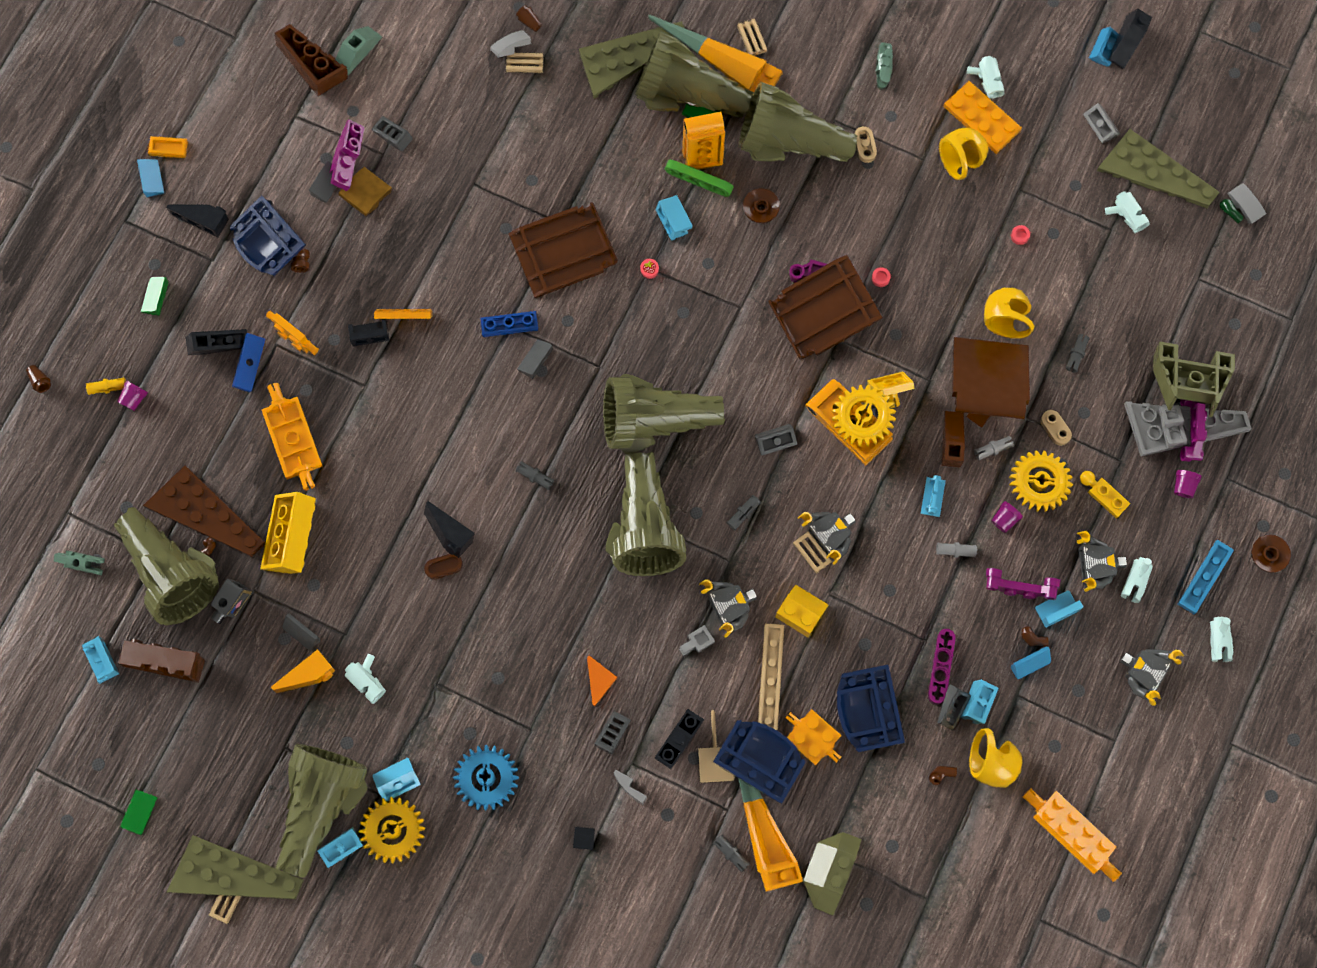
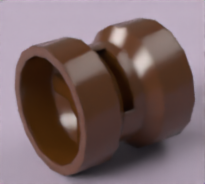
[291,249,310,273]

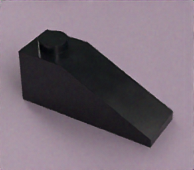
[1108,8,1152,69]
[166,204,229,238]
[185,329,247,356]
[424,501,475,558]

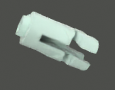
[967,56,1004,99]
[1105,191,1150,233]
[1121,557,1153,603]
[1210,617,1233,662]
[345,654,386,704]

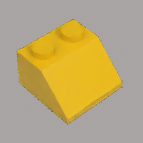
[775,585,829,638]

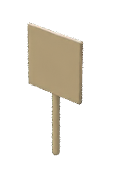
[698,710,734,783]

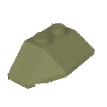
[803,832,862,916]

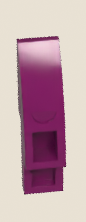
[330,119,365,191]

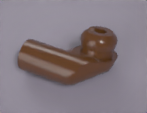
[201,537,216,556]
[1021,626,1049,647]
[929,766,957,785]

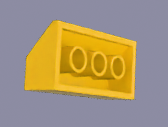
[260,492,316,574]

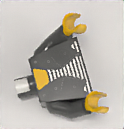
[798,511,856,565]
[1077,531,1127,592]
[699,579,757,638]
[1120,649,1184,706]

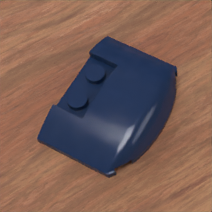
[230,196,306,276]
[837,665,905,752]
[713,720,806,804]

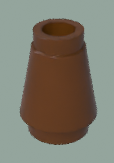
[516,5,542,32]
[26,365,51,393]

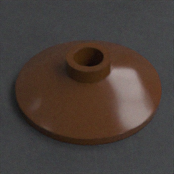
[743,188,780,223]
[1251,535,1291,573]

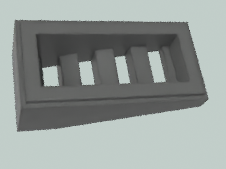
[371,116,413,152]
[938,685,971,730]
[594,711,631,755]

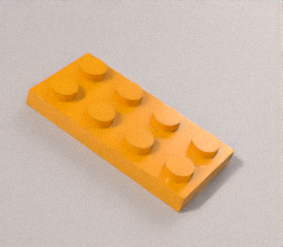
[943,81,1022,154]

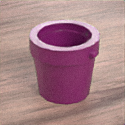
[117,381,148,411]
[1174,470,1202,499]
[991,501,1023,533]

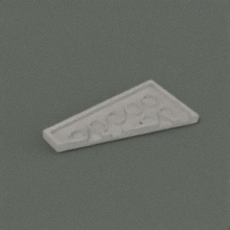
[1124,401,1252,456]

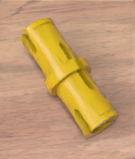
[86,377,126,395]

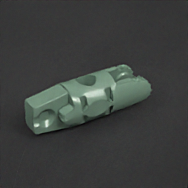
[876,42,893,89]
[54,550,105,575]

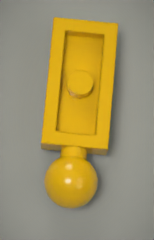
[1080,471,1131,518]

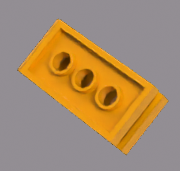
[683,112,725,170]
[805,379,893,466]

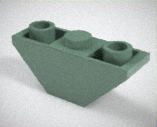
[335,26,382,76]

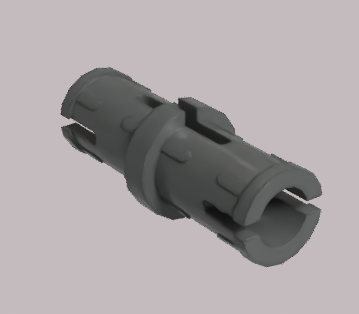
[1066,334,1090,373]
[516,461,554,490]
[726,495,761,531]
[713,835,750,873]

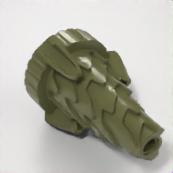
[635,31,753,118]
[739,82,858,161]
[603,374,725,454]
[605,452,686,576]
[114,507,219,625]
[275,744,368,878]

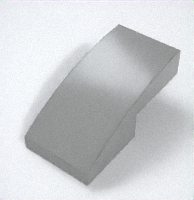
[490,30,531,57]
[1228,183,1266,224]
[1160,405,1187,448]
[614,770,647,805]

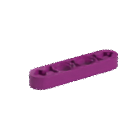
[928,629,955,705]

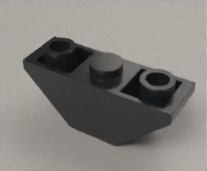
[654,709,704,769]

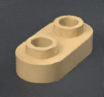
[855,127,877,163]
[1041,410,1072,446]

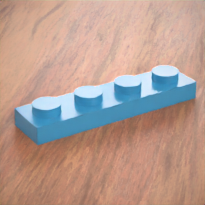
[1177,540,1234,614]

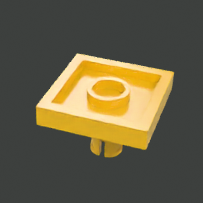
[867,372,915,408]

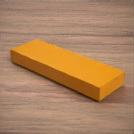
[374,309,433,319]

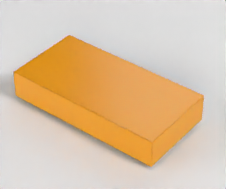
[148,136,188,158]

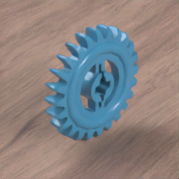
[453,745,519,811]

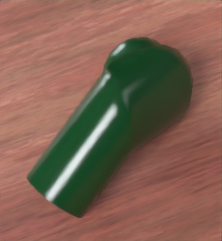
[1220,199,1244,223]

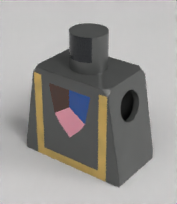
[211,579,254,624]

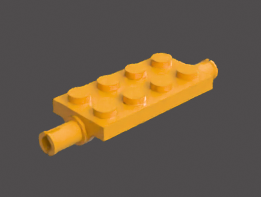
[262,383,323,490]
[1023,788,1122,882]

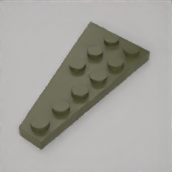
[579,21,684,99]
[1097,129,1220,208]
[167,835,304,899]

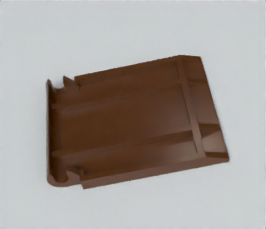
[508,202,618,298]
[768,255,883,360]
[952,337,1030,419]

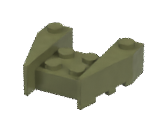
[1153,341,1235,417]

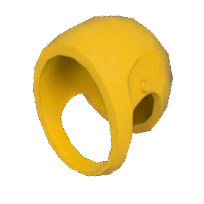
[939,128,989,180]
[984,288,1034,338]
[969,728,1023,788]

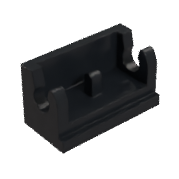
[348,319,390,346]

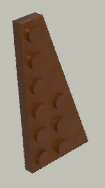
[143,466,265,557]

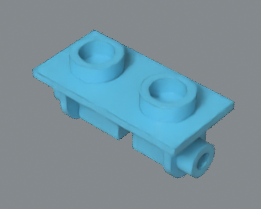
[921,475,946,517]

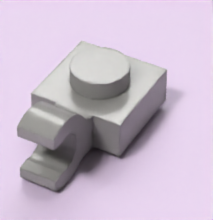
[679,625,715,656]

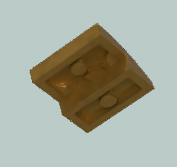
[338,167,392,216]

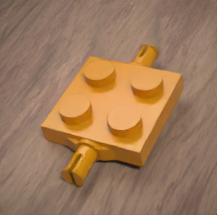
[266,310,319,355]
[786,709,842,766]

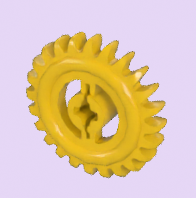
[832,385,896,447]
[1009,450,1073,512]
[359,797,425,864]

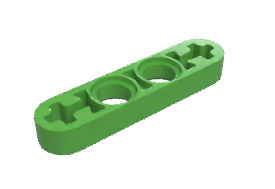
[665,160,734,197]

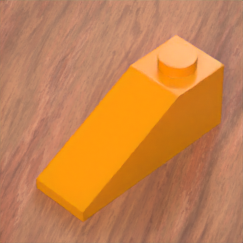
[271,649,335,693]

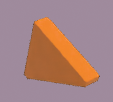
[587,656,617,706]

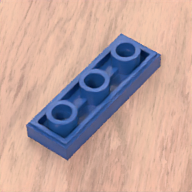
[480,311,539,337]
[232,333,265,393]

